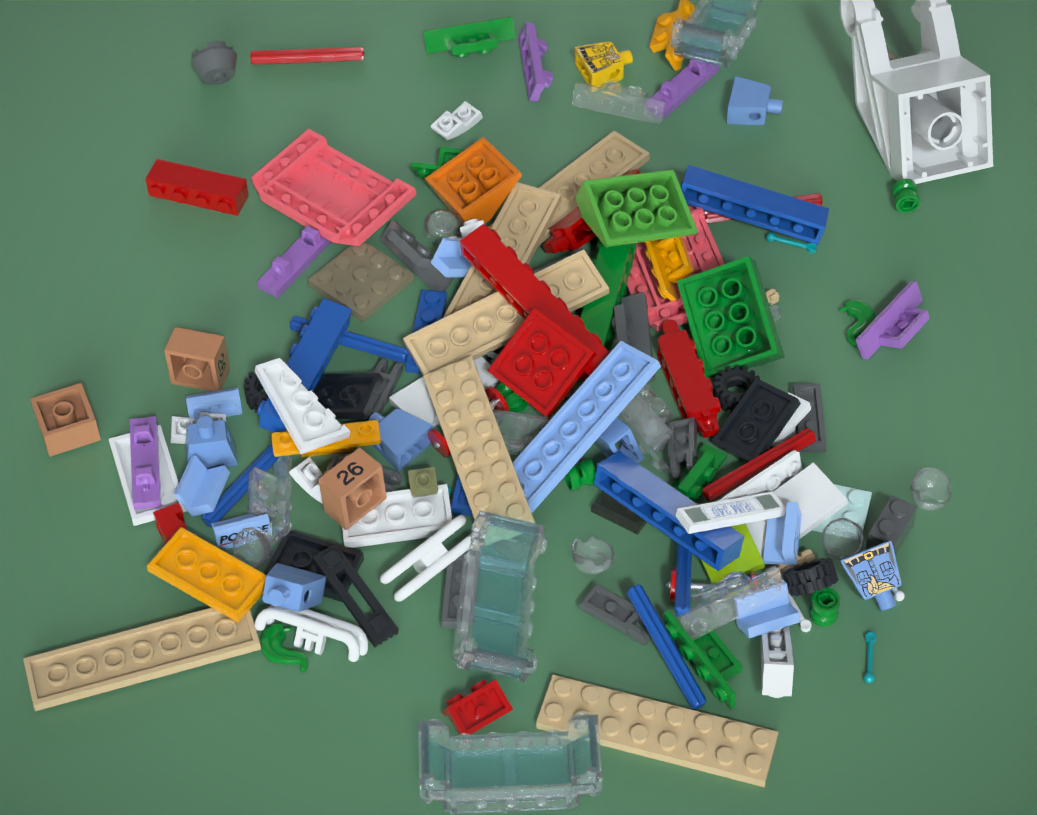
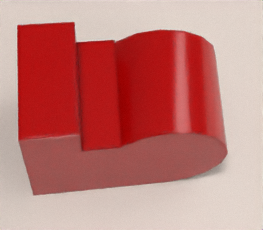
[153,502,187,544]

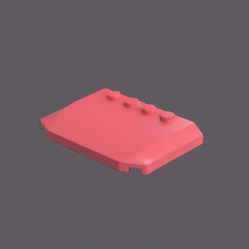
[251,129,416,246]
[627,204,725,332]

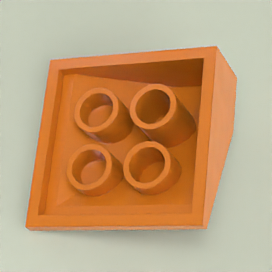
[425,137,522,226]

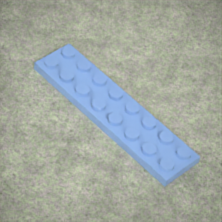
[513,341,661,513]

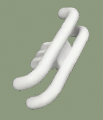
[380,515,480,602]
[254,605,368,662]

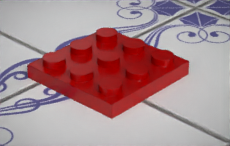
[487,307,597,418]

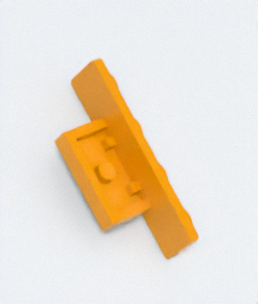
[649,0,696,71]
[644,237,694,301]
[271,420,381,458]

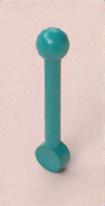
[766,232,817,253]
[863,632,877,684]

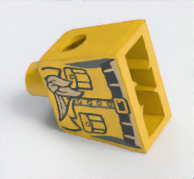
[575,42,633,92]

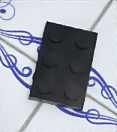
[313,373,384,419]
[712,378,801,463]
[264,530,364,602]

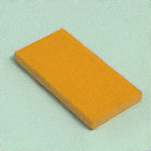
[147,527,267,623]

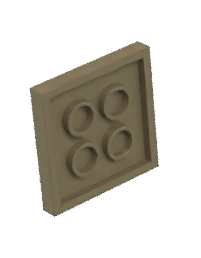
[308,241,414,323]

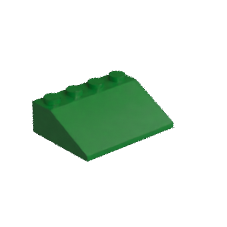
[677,256,785,378]

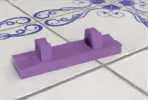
[518,22,553,102]
[645,54,720,119]
[257,226,331,298]
[129,416,162,510]

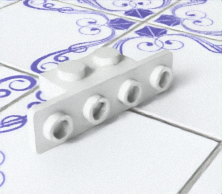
[719,450,803,501]

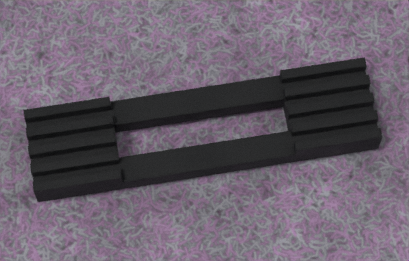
[312,544,399,648]

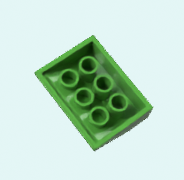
[575,170,698,247]

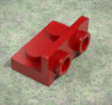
[441,679,513,740]

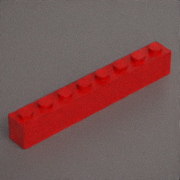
[460,223,611,382]

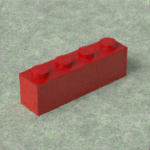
[145,159,249,216]

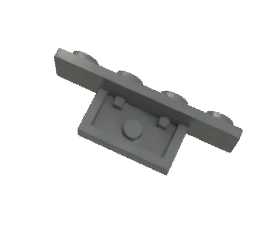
[380,220,454,292]
[612,292,655,382]

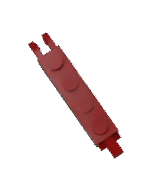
[543,169,641,254]
[657,319,721,438]

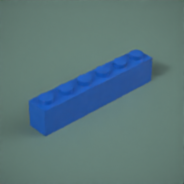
[680,165,829,245]
[257,298,352,433]
[594,451,744,571]

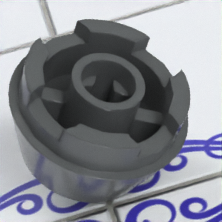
[192,41,237,85]

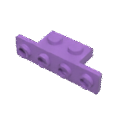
[856,281,930,360]

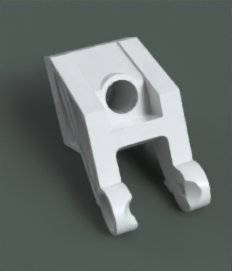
[840,0,993,184]

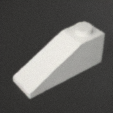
[761,626,794,698]

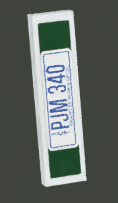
[676,492,786,534]

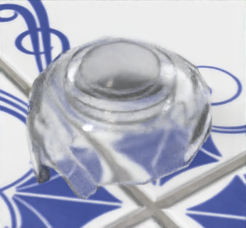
[423,209,461,244]
[910,467,952,511]
[821,518,864,560]
[233,527,274,569]
[571,536,615,575]

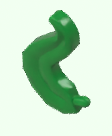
[839,299,875,346]
[260,624,308,672]

